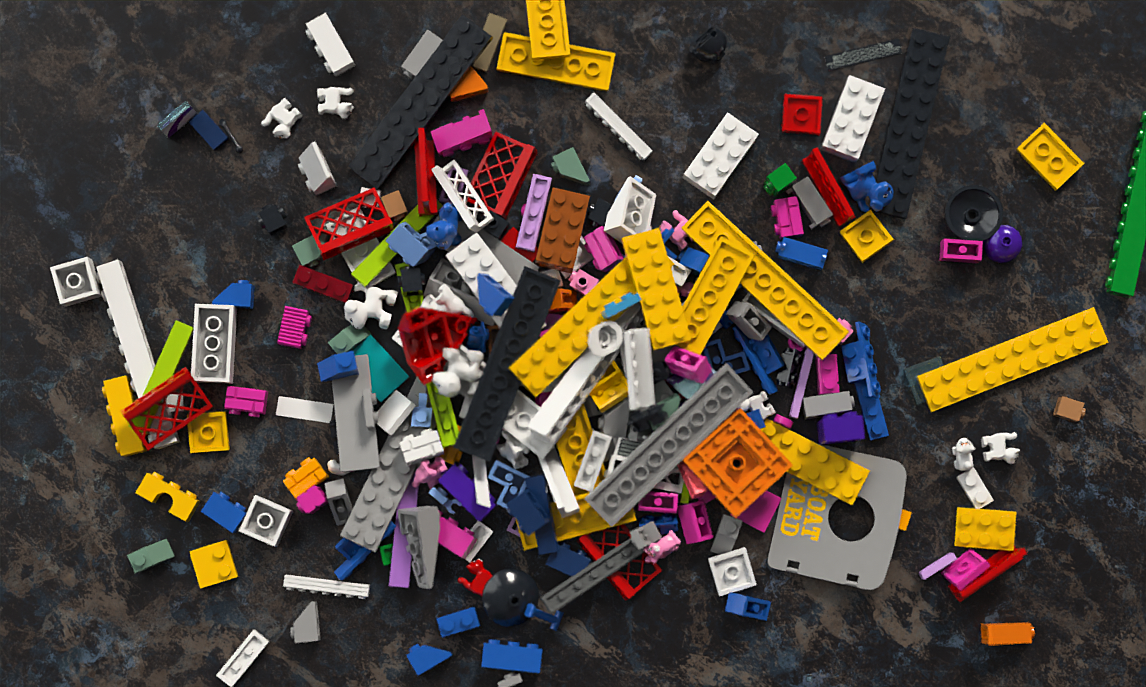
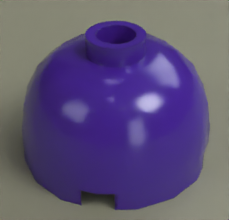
[983,225,1022,263]

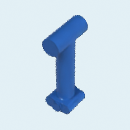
[524,603,564,631]

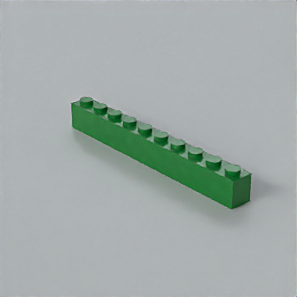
[1105,111,1146,298]

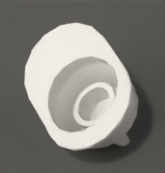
[588,321,623,357]

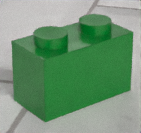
[764,163,797,197]

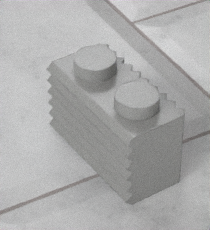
[727,301,771,341]

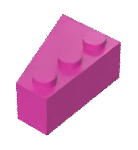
[431,109,493,157]

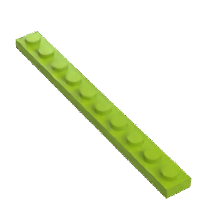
[395,262,459,448]

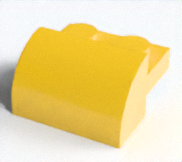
[589,360,629,413]

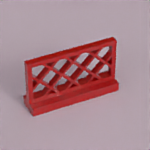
[415,128,438,216]
[463,131,538,220]
[802,147,855,227]
[304,187,394,260]
[121,367,213,450]
[576,524,662,601]
[948,546,1027,602]

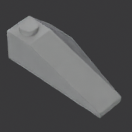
[397,506,440,589]

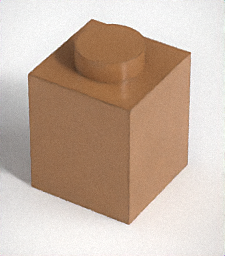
[381,190,408,222]
[1053,396,1085,422]

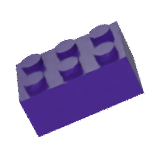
[817,412,865,445]
[438,464,497,522]

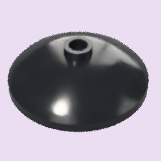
[945,185,1003,241]
[482,568,539,627]

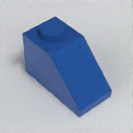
[677,247,709,277]
[477,273,515,317]
[212,280,254,309]
[317,351,359,382]
[725,592,771,621]
[406,644,453,675]

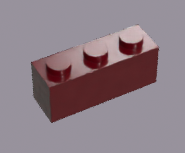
[292,265,354,304]

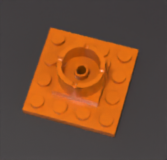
[682,408,793,518]

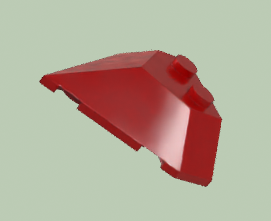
[398,307,477,385]

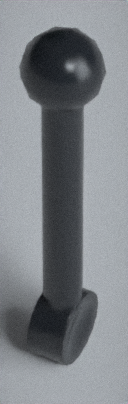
[219,119,243,153]

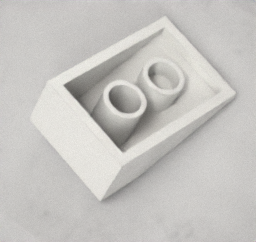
[298,142,337,195]
[604,177,656,243]

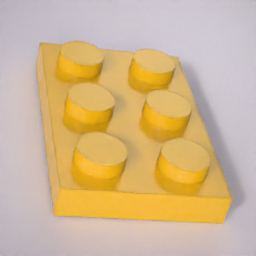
[1016,123,1084,191]
[955,507,1016,551]

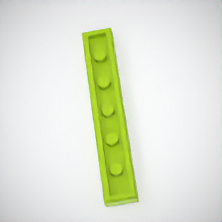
[351,201,443,288]
[128,320,194,434]

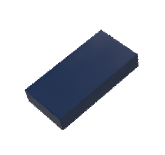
[189,110,229,151]

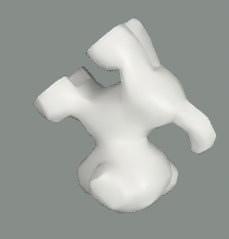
[344,283,398,330]
[421,284,474,317]
[432,348,483,397]

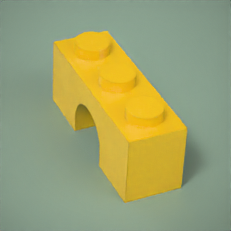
[135,472,200,522]

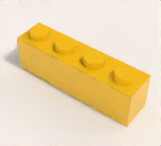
[102,376,147,457]

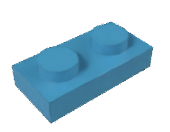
[600,292,641,319]

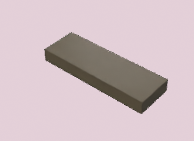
[472,13,507,73]

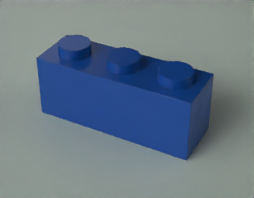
[481,639,542,673]

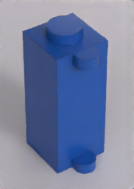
[775,237,828,270]

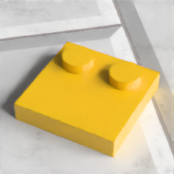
[840,210,894,263]
[187,411,230,453]
[189,540,238,589]

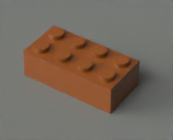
[535,188,590,274]

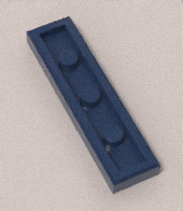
[525,474,559,555]

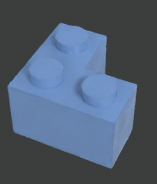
[386,222,438,267]
[487,460,530,509]

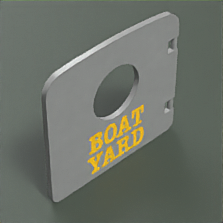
[768,444,906,590]

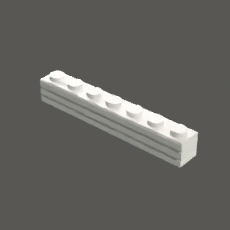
[585,93,652,161]
[283,575,370,599]

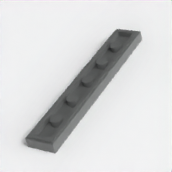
[540,538,645,615]

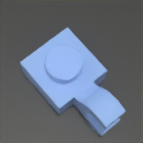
[411,393,432,428]
[428,487,462,514]

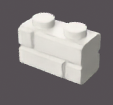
[399,429,444,466]

